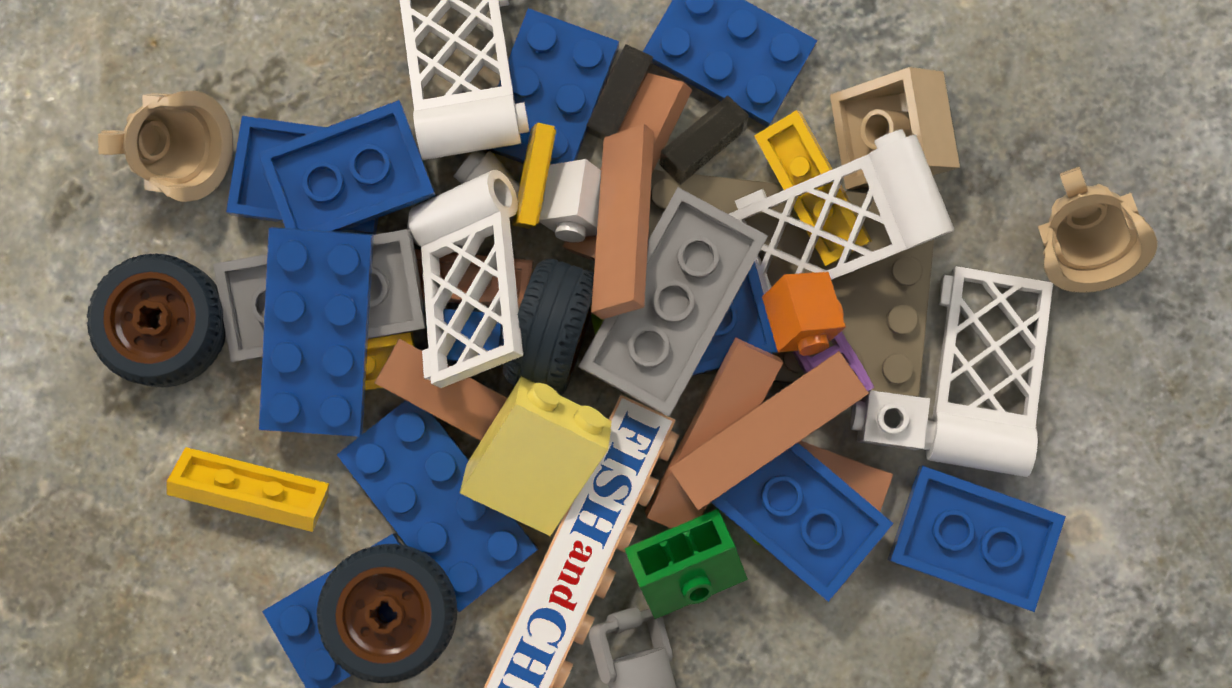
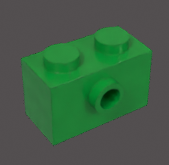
[624,509,748,619]

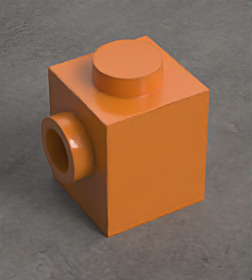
[762,272,846,356]

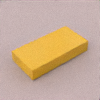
[512,122,556,229]

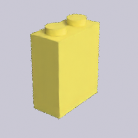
[460,376,612,536]

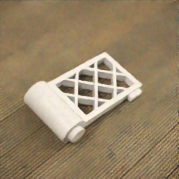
[400,0,530,160]
[729,129,955,294]
[407,170,523,388]
[923,266,1053,477]

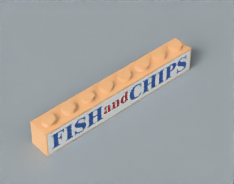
[484,395,680,688]

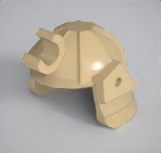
[98,91,233,202]
[1038,167,1157,293]

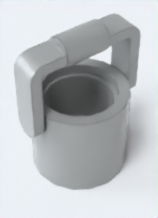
[589,607,676,688]

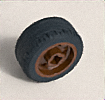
[87,253,226,387]
[503,259,594,395]
[317,544,457,683]

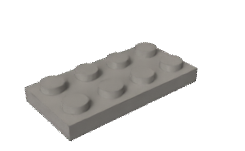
[579,187,768,417]
[213,229,427,362]

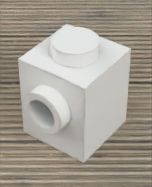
[539,159,601,242]
[850,390,930,450]

